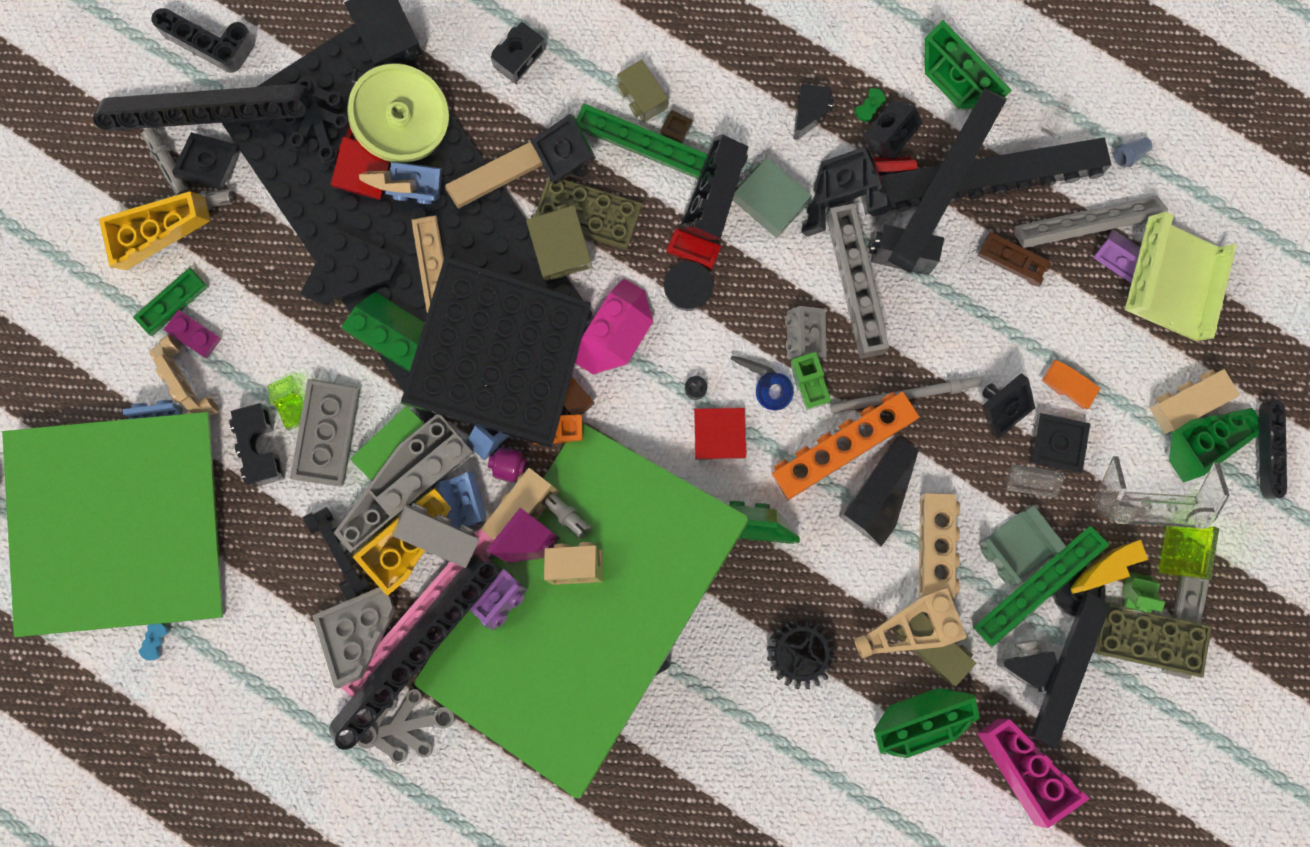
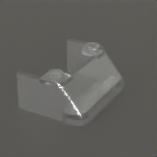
[1094,456,1230,529]

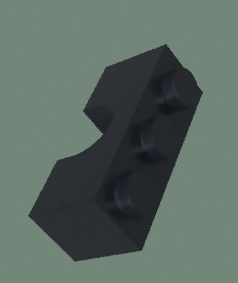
[229,403,284,487]

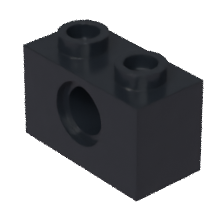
[491,21,546,84]
[863,100,923,159]

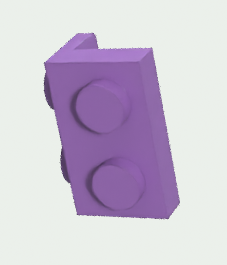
[470,569,528,631]

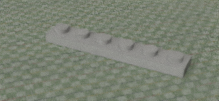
[1014,196,1168,248]

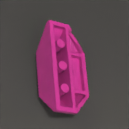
[575,278,653,375]

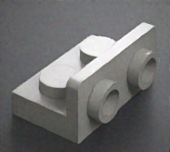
[785,306,827,360]

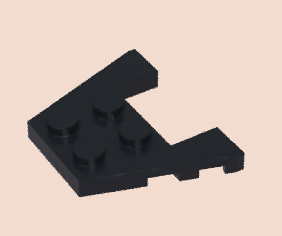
[801,147,892,237]

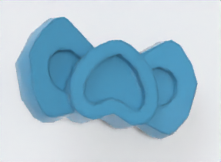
[139,623,169,661]

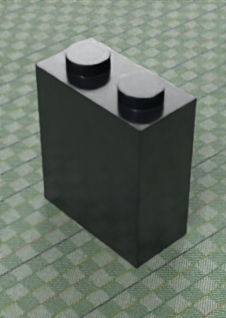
[869,224,944,276]

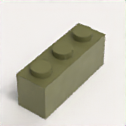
[892,612,977,687]

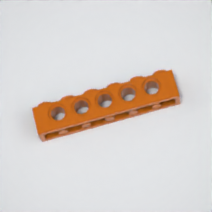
[771,391,920,501]

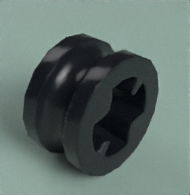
[685,376,707,400]

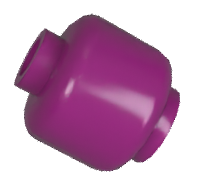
[488,447,527,482]

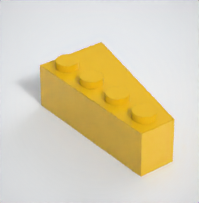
[98,191,211,271]

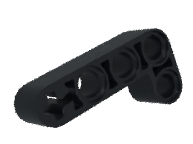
[151,8,255,73]

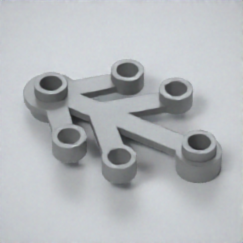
[357,689,456,764]

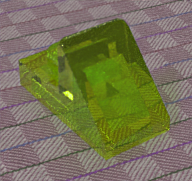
[268,375,304,431]

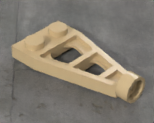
[854,588,967,659]

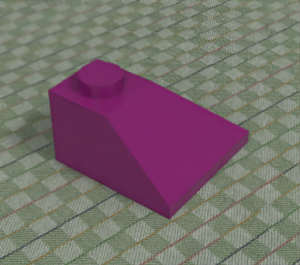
[487,508,560,563]

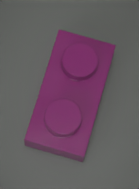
[164,310,221,359]

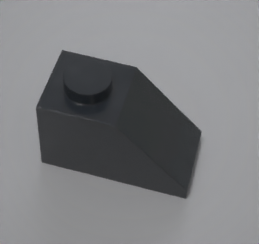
[793,84,834,140]
[997,651,1057,692]

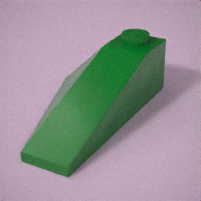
[1169,408,1259,483]

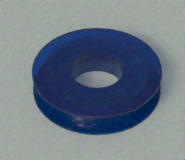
[756,372,794,411]

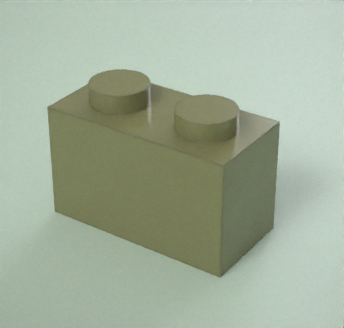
[616,60,668,123]

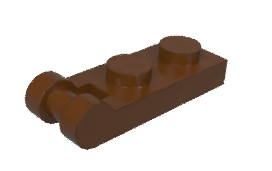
[977,232,1051,287]

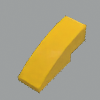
[1071,540,1148,594]

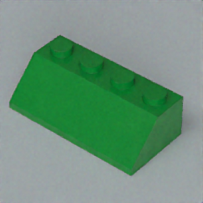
[341,292,425,372]

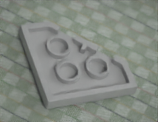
[312,587,396,689]

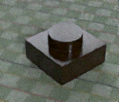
[660,110,693,143]

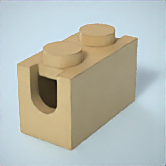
[544,542,603,585]

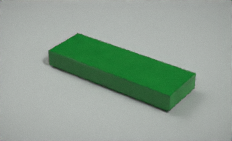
[133,267,208,336]

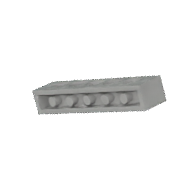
[826,203,889,359]

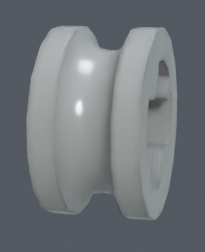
[1015,640,1041,657]

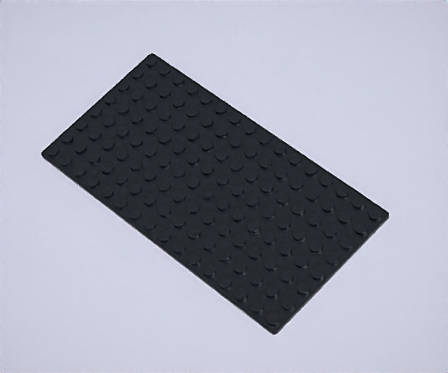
[222,24,592,423]

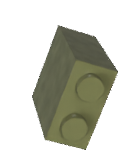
[526,204,593,282]

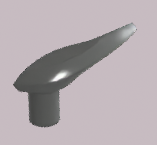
[730,356,776,388]

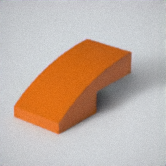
[1041,360,1101,409]
[533,415,583,445]

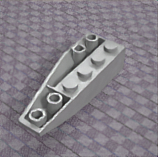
[334,414,473,553]

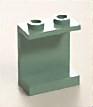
[979,505,1066,585]

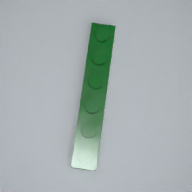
[576,103,708,179]
[973,526,1109,649]

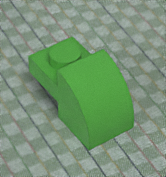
[791,352,831,411]
[1123,571,1165,613]

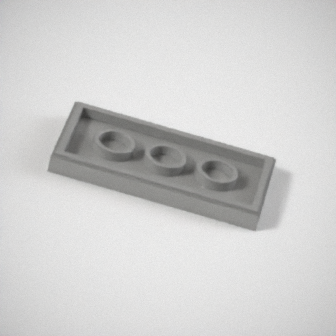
[290,379,359,487]

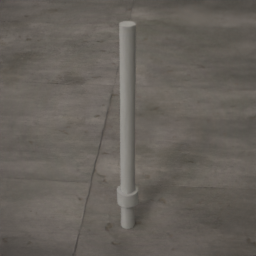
[830,377,981,414]

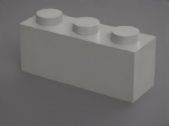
[392,503,480,568]

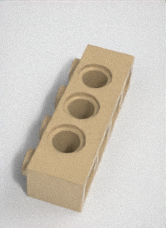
[919,493,960,599]

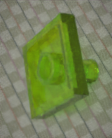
[1158,523,1219,580]

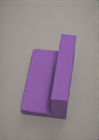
[1093,229,1141,283]

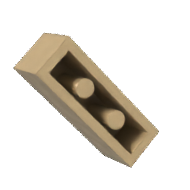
[1150,369,1240,434]
[481,468,560,540]

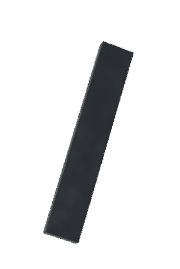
[1030,592,1111,749]

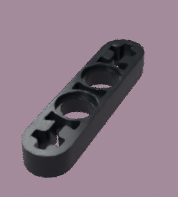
[1259,400,1287,499]

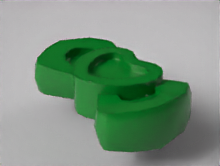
[854,88,886,122]

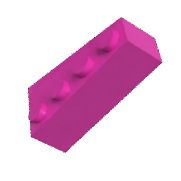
[977,719,1090,828]

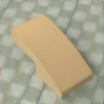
[359,170,417,193]

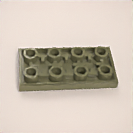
[536,176,642,251]
[1094,603,1212,678]

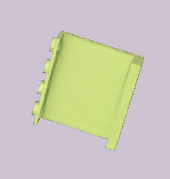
[1125,212,1237,341]

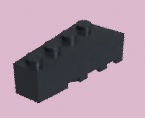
[679,134,749,240]

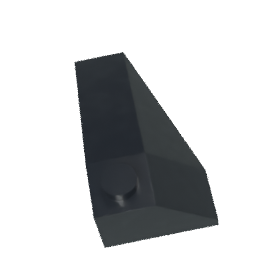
[839,436,919,547]

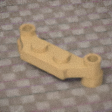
[149,334,220,418]

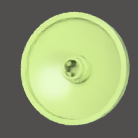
[347,64,449,163]

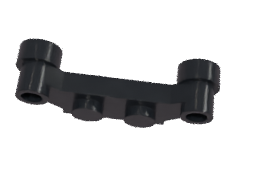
[303,507,371,601]

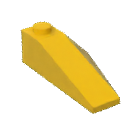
[353,488,451,596]

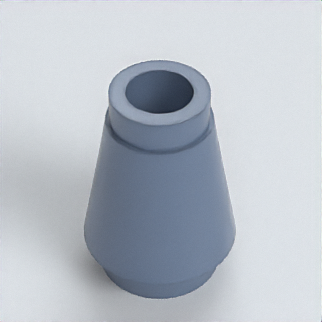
[1114,137,1153,167]

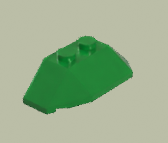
[925,20,1012,109]
[729,501,800,544]
[873,688,980,758]

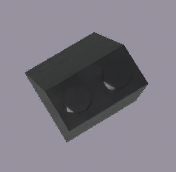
[344,0,423,67]

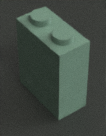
[733,158,812,238]

